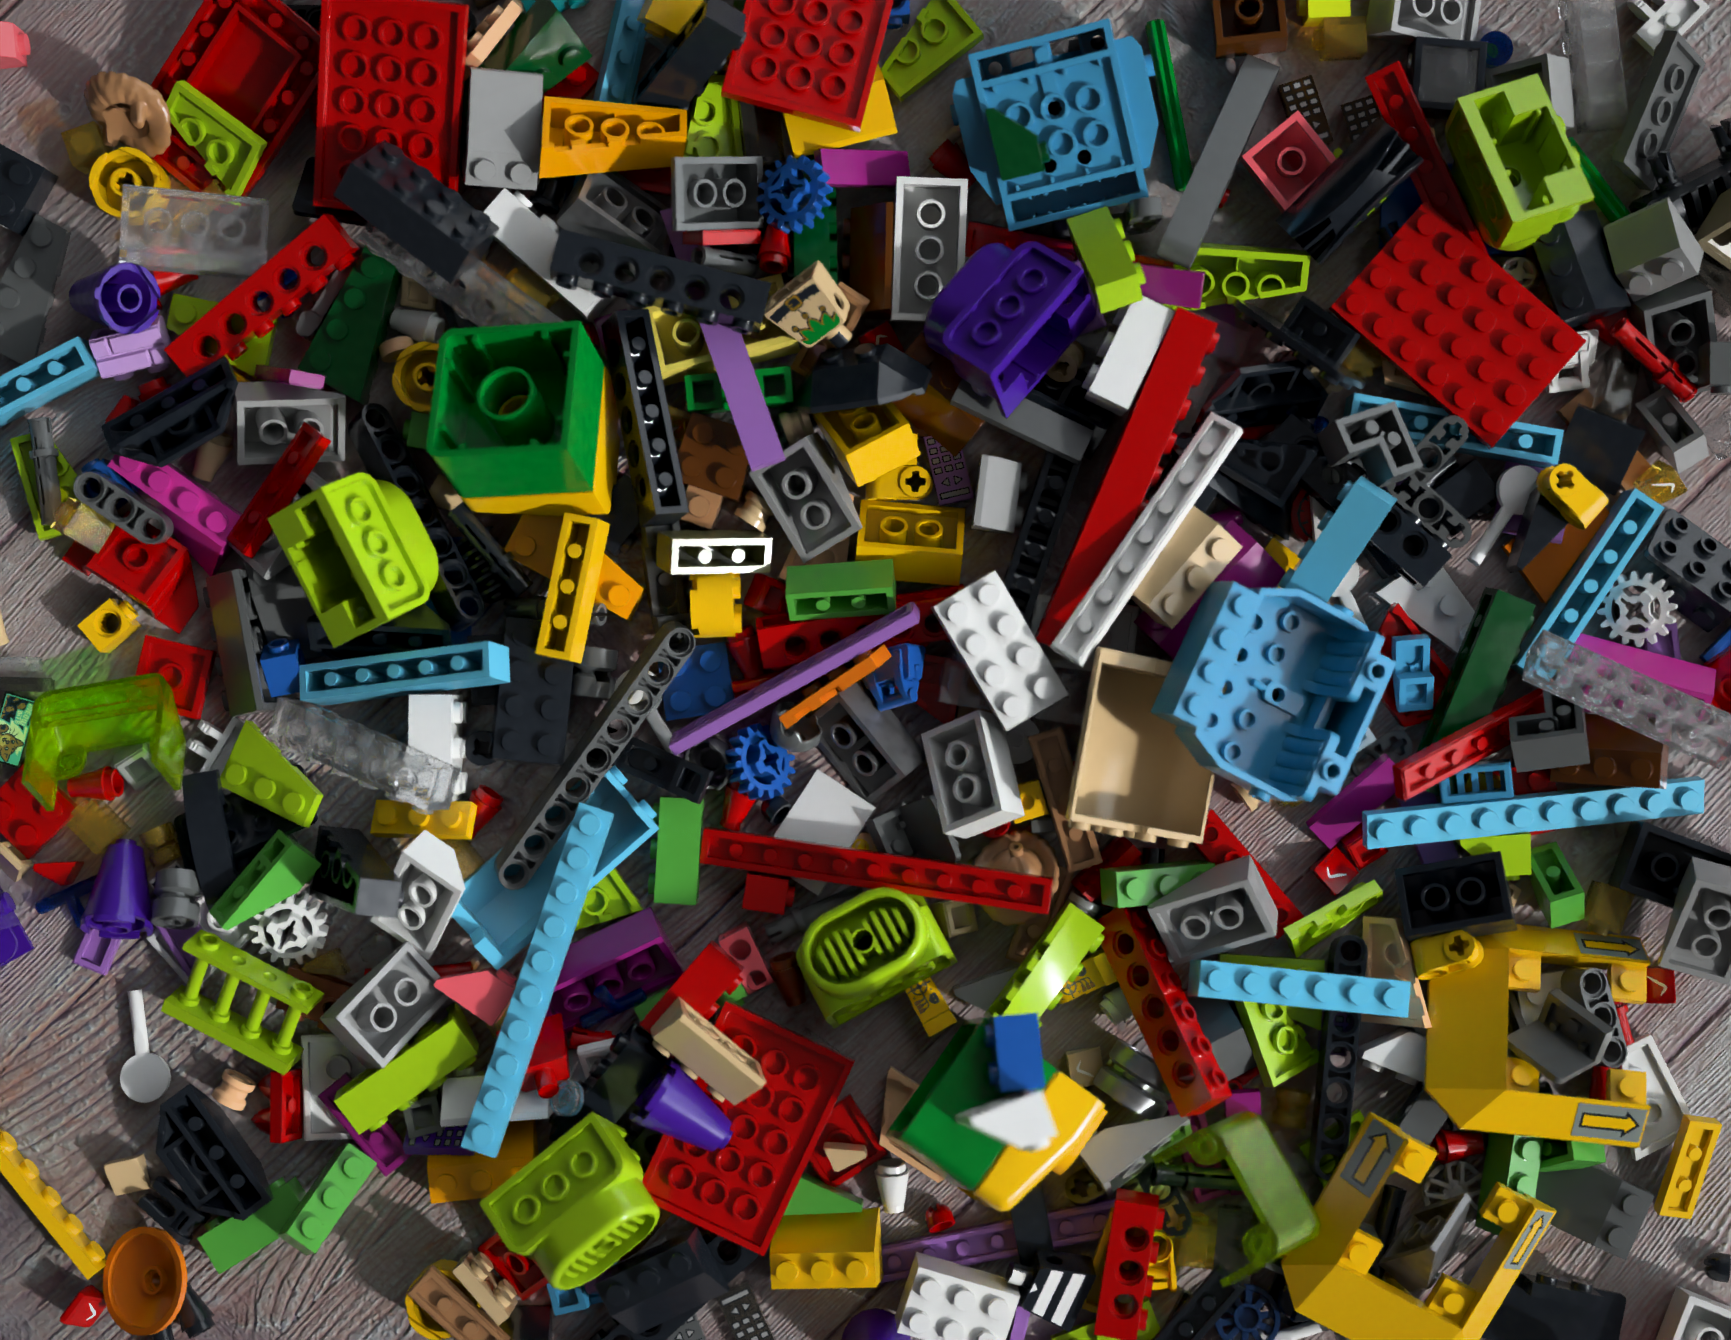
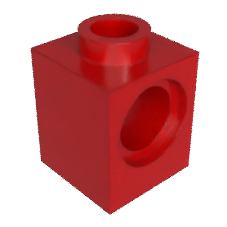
[742,872,795,915]

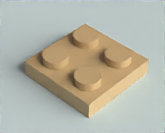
[452,1248,518,1326]

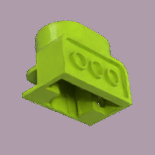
[1445,73,1594,251]
[267,472,439,648]
[796,888,958,1029]
[479,1112,660,1290]

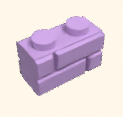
[89,315,172,381]

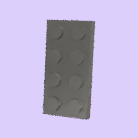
[1611,30,1706,191]

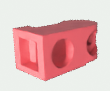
[718,921,774,995]

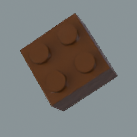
[1210,0,1288,59]
[678,412,751,504]

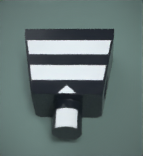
[1005,1249,1097,1332]

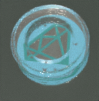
[549,1080,584,1116]

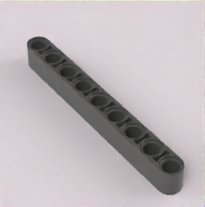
[494,621,696,890]

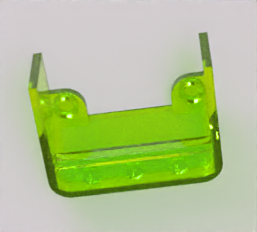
[22,673,186,811]
[1152,1111,1321,1287]

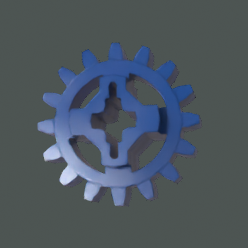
[756,155,833,234]
[725,723,796,801]

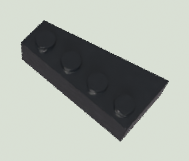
[309,825,404,918]

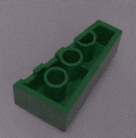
[462,0,592,124]
[786,154,838,285]
[298,245,404,406]

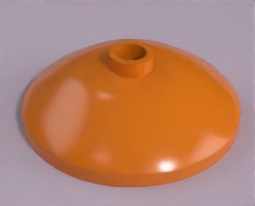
[103,1226,187,1336]

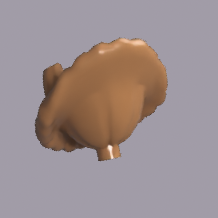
[84,71,171,157]
[974,830,1060,926]

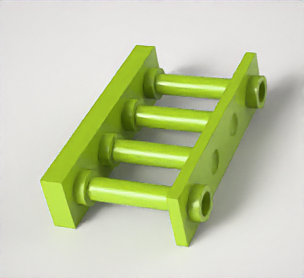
[161,929,325,1075]

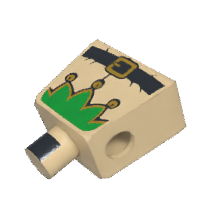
[764,260,852,349]

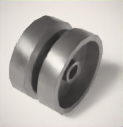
[1092,1039,1171,1120]

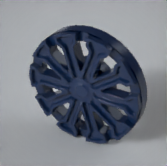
[1214,1284,1280,1340]

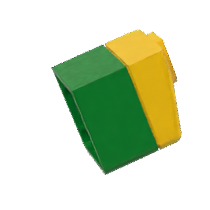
[426,320,620,516]
[886,1017,1107,1211]

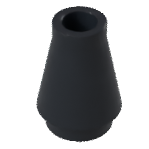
[177,1283,215,1339]

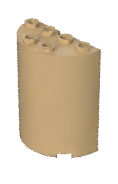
[1065,647,1227,849]

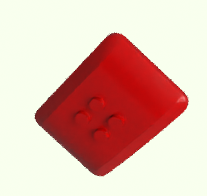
[150,0,320,214]

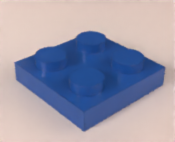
[658,642,734,721]

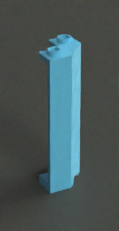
[452,765,659,971]

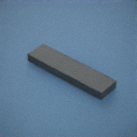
[950,378,1094,465]

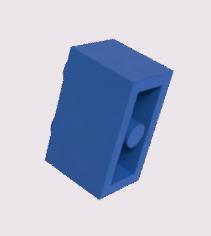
[983,1013,1045,1092]

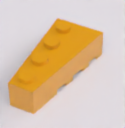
[539,96,687,178]
[504,514,646,621]

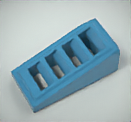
[1439,759,1514,804]

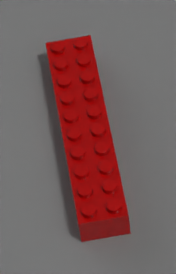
[1035,307,1220,646]

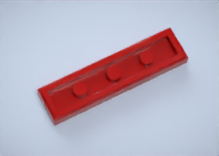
[226,422,331,559]

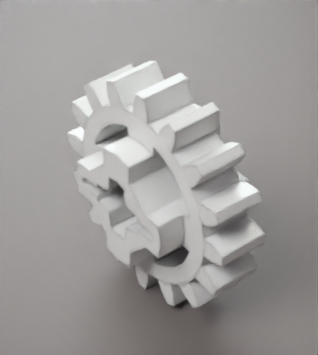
[1597,570,1678,648]
[249,893,329,966]

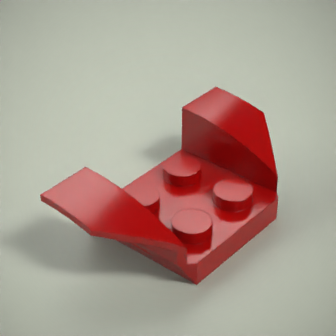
[62,510,199,635]

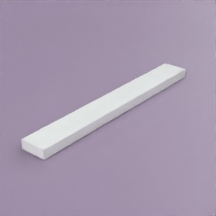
[1050,412,1243,667]

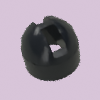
[761,795,792,826]
[1704,1253,1731,1283]

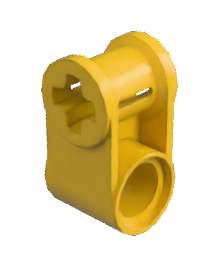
[1536,464,1608,530]
[865,465,933,501]
[1410,930,1484,980]
[1138,1229,1177,1293]

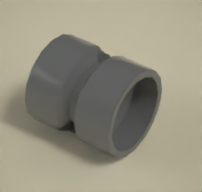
[571,646,619,699]
[151,868,202,930]

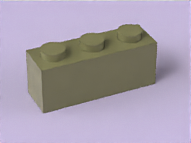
[656,530,772,575]

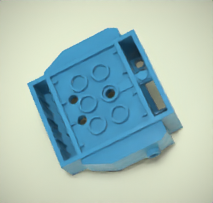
[950,18,1159,232]
[1150,581,1397,803]

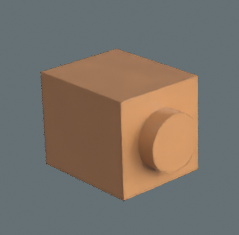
[680,485,724,530]

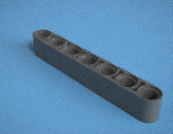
[1156,54,1280,269]

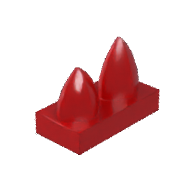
[1071,836,1142,908]
[251,1067,303,1144]

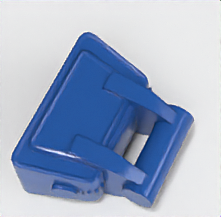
[862,643,925,712]

